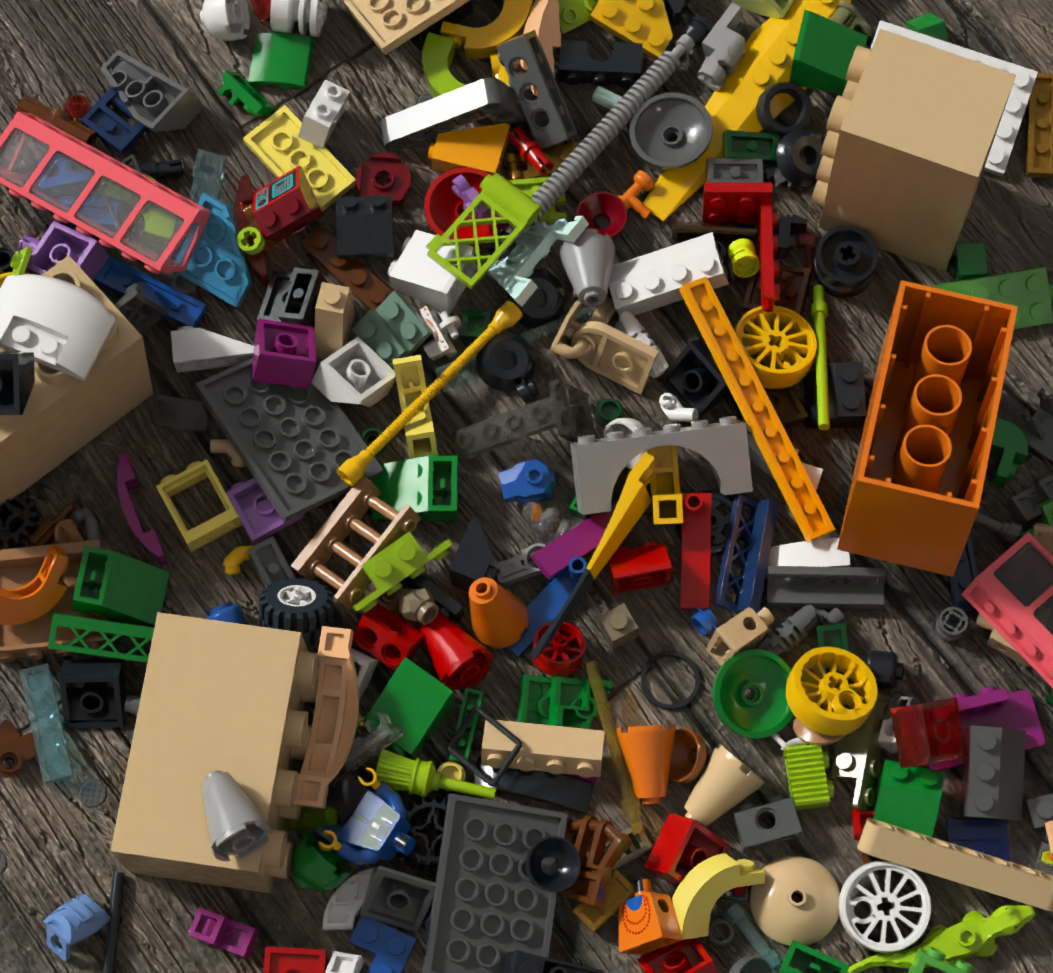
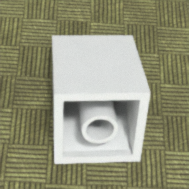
[388,230,476,315]

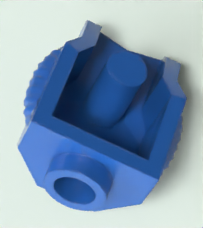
[498,459,556,505]

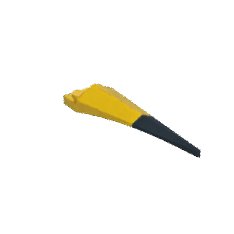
[530,452,655,660]

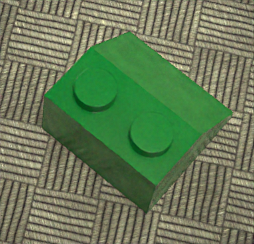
[873,759,945,837]

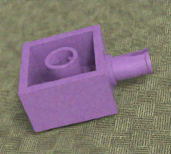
[19,221,109,281]

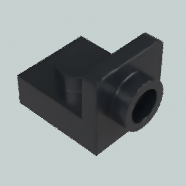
[775,215,808,259]

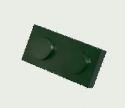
[723,130,779,164]

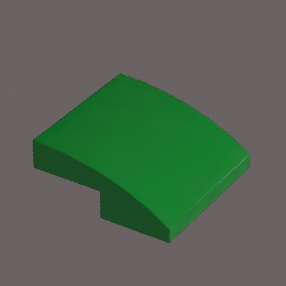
[248,33,314,90]

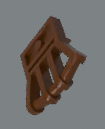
[557,815,632,908]

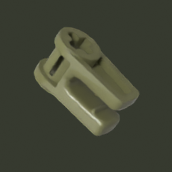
[828,1,876,47]

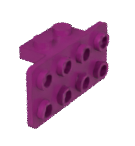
[917,686,1045,771]

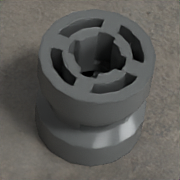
[935,607,968,642]

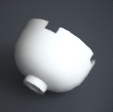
[200,0,250,41]

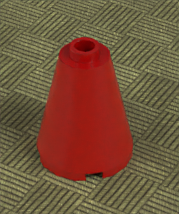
[419,613,495,694]

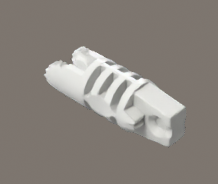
[615,310,669,378]

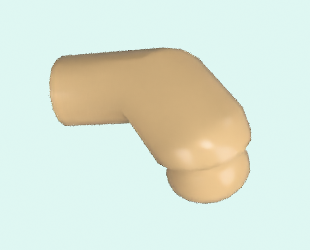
[210,439,245,467]

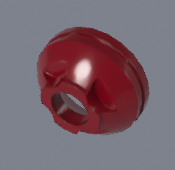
[576,192,627,239]

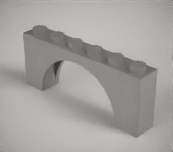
[570,416,753,515]

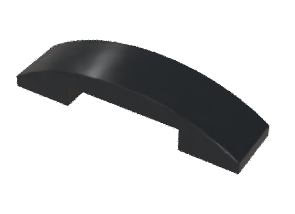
[472,757,594,815]

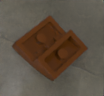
[742,258,813,316]

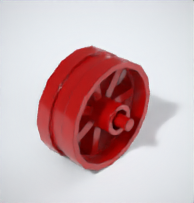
[531,621,586,676]

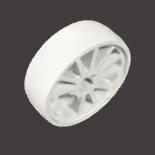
[838,860,931,953]

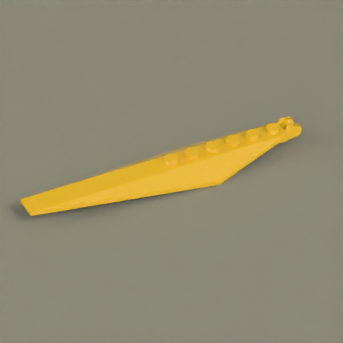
[643,0,852,223]

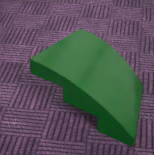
[517,674,613,729]

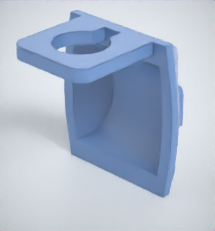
[43,894,111,961]

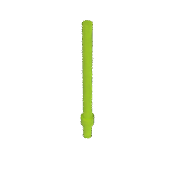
[811,285,830,430]

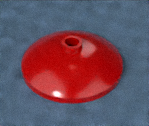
[424,167,505,247]

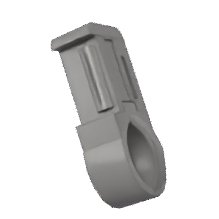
[494,543,546,587]

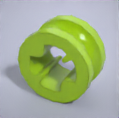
[237,227,265,255]

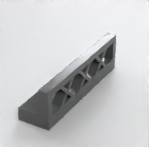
[766,566,886,610]

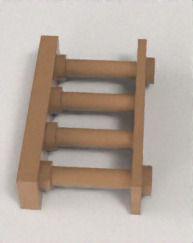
[291,476,421,611]

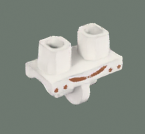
[419,306,462,360]

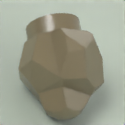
[399,588,439,625]

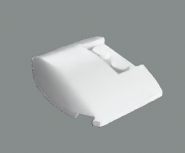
[0,274,116,381]

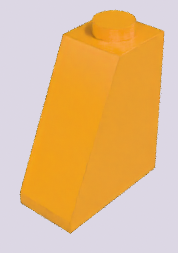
[428,123,510,176]

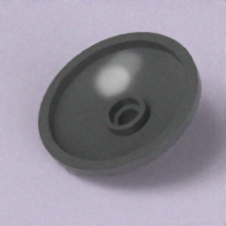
[629,92,713,169]

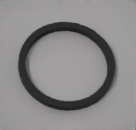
[641,651,700,710]

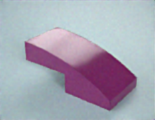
[187,907,259,959]

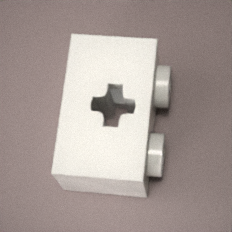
[298,80,350,148]

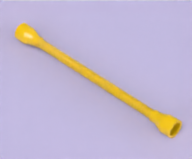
[337,301,523,486]

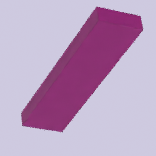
[531,499,640,580]

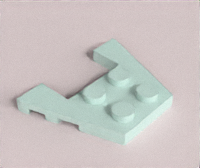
[488,216,589,306]

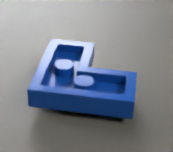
[349,915,417,973]

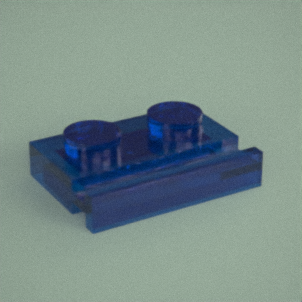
[946,819,1010,861]

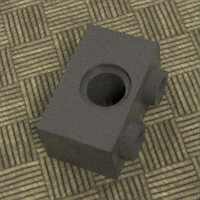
[732,795,802,853]

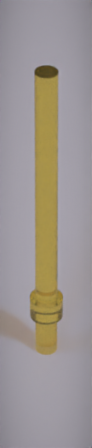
[585,661,645,836]

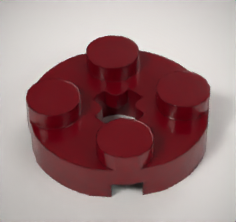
[356,153,412,206]

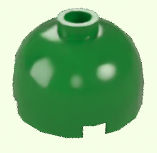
[291,832,351,891]

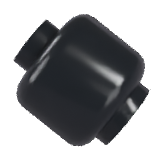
[862,650,904,690]

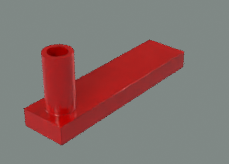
[680,493,712,610]

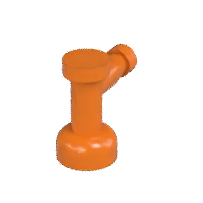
[617,170,655,220]

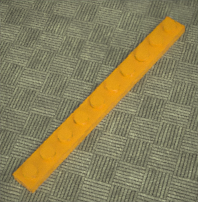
[679,276,836,543]

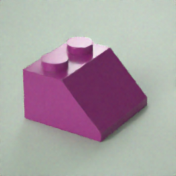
[252,319,316,388]

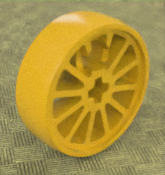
[734,305,817,389]
[786,647,878,736]

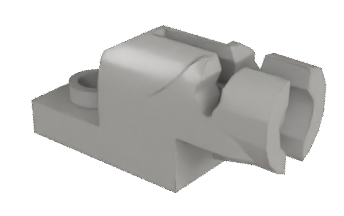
[697,2,746,91]

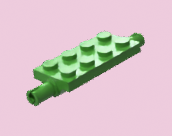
[933,266,1053,330]

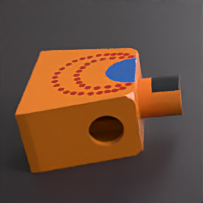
[619,879,682,956]

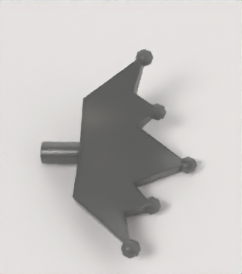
[763,165,803,191]

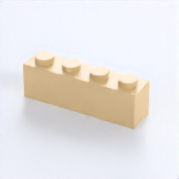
[481,720,605,778]

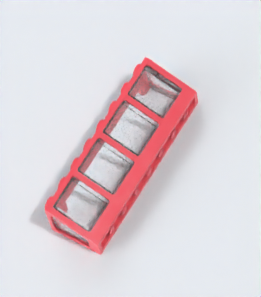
[0,112,212,274]

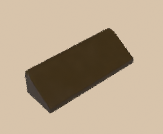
[671,221,757,244]

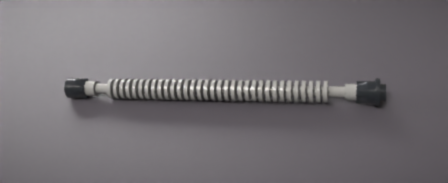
[486,16,712,261]

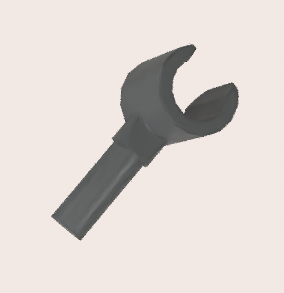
[815,607,844,625]

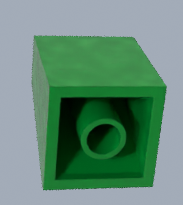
[789,10,871,95]
[364,657,455,760]

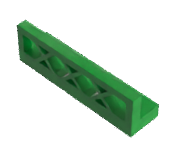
[48,613,154,663]

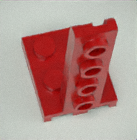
[702,182,780,312]

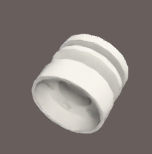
[270,0,328,37]

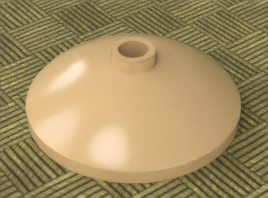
[750,856,840,946]

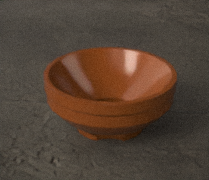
[669,728,709,783]

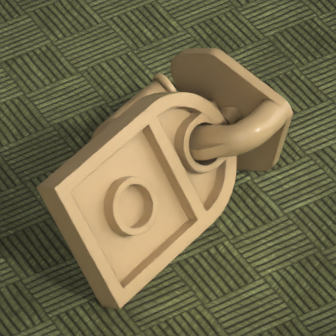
[550,289,659,395]

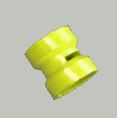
[728,238,760,278]

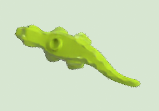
[847,904,1035,973]

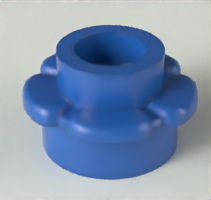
[691,608,717,635]

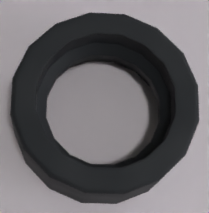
[756,82,812,137]

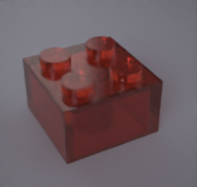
[890,697,967,768]

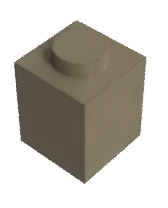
[598,603,639,651]

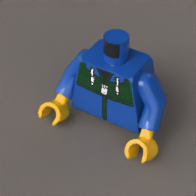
[318,768,415,865]

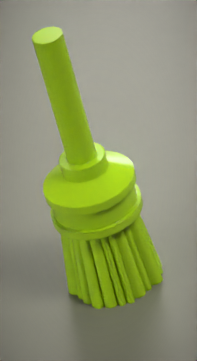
[376,749,497,800]

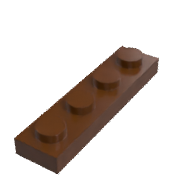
[300,225,392,310]

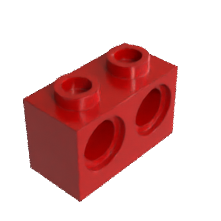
[352,603,425,671]

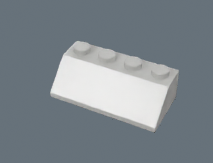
[609,232,729,316]

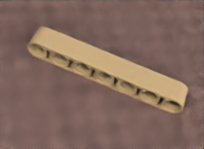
[857,818,1053,912]

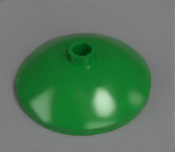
[713,649,794,739]

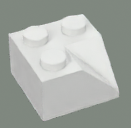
[311,337,396,407]

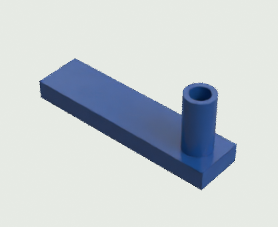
[506,556,598,659]

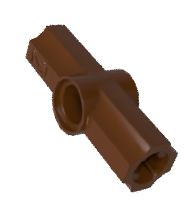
[15,96,98,147]

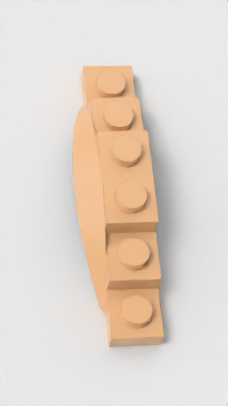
[294,626,359,809]

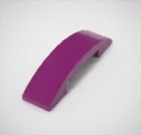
[117,453,168,565]

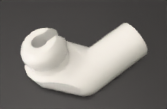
[659,393,699,422]

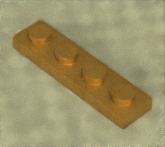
[1026,73,1053,179]

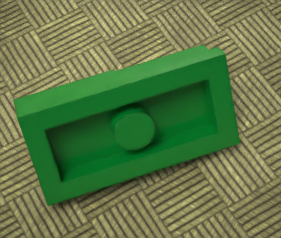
[218,71,275,116]

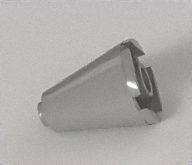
[559,228,615,307]
[201,770,273,861]

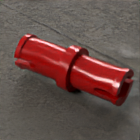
[508,127,554,176]

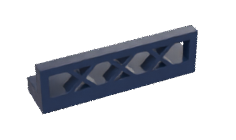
[714,494,779,614]

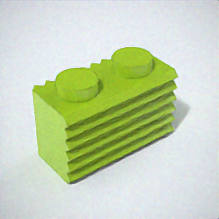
[783,745,834,811]

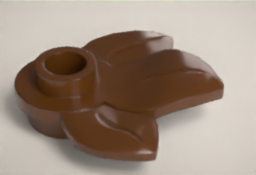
[0,720,38,778]

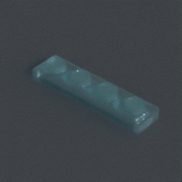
[19,663,74,785]

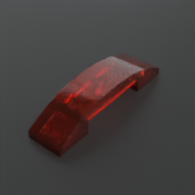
[234,174,270,286]

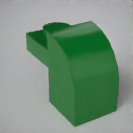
[990,418,1028,487]

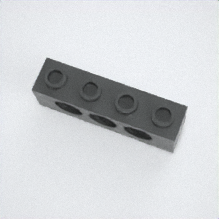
[497,30,578,149]

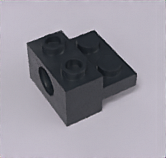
[257,268,328,333]

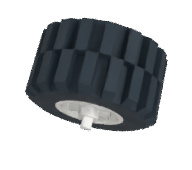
[259,578,334,647]

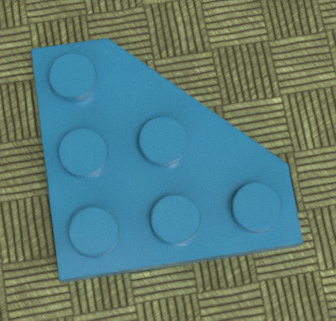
[169,193,252,308]

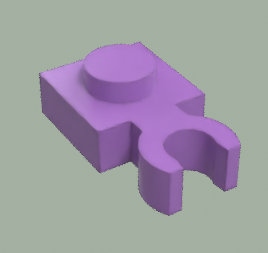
[452,175,490,219]

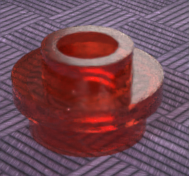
[63,95,91,118]

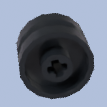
[813,226,879,298]

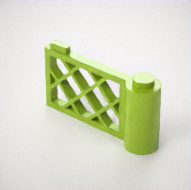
[426,173,542,289]

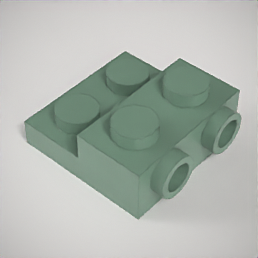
[352,290,433,370]

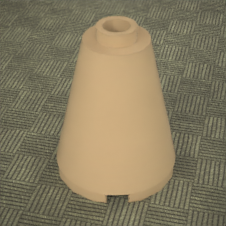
[684,743,765,827]

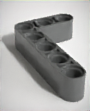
[380,78,530,151]

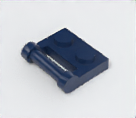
[80,88,150,156]

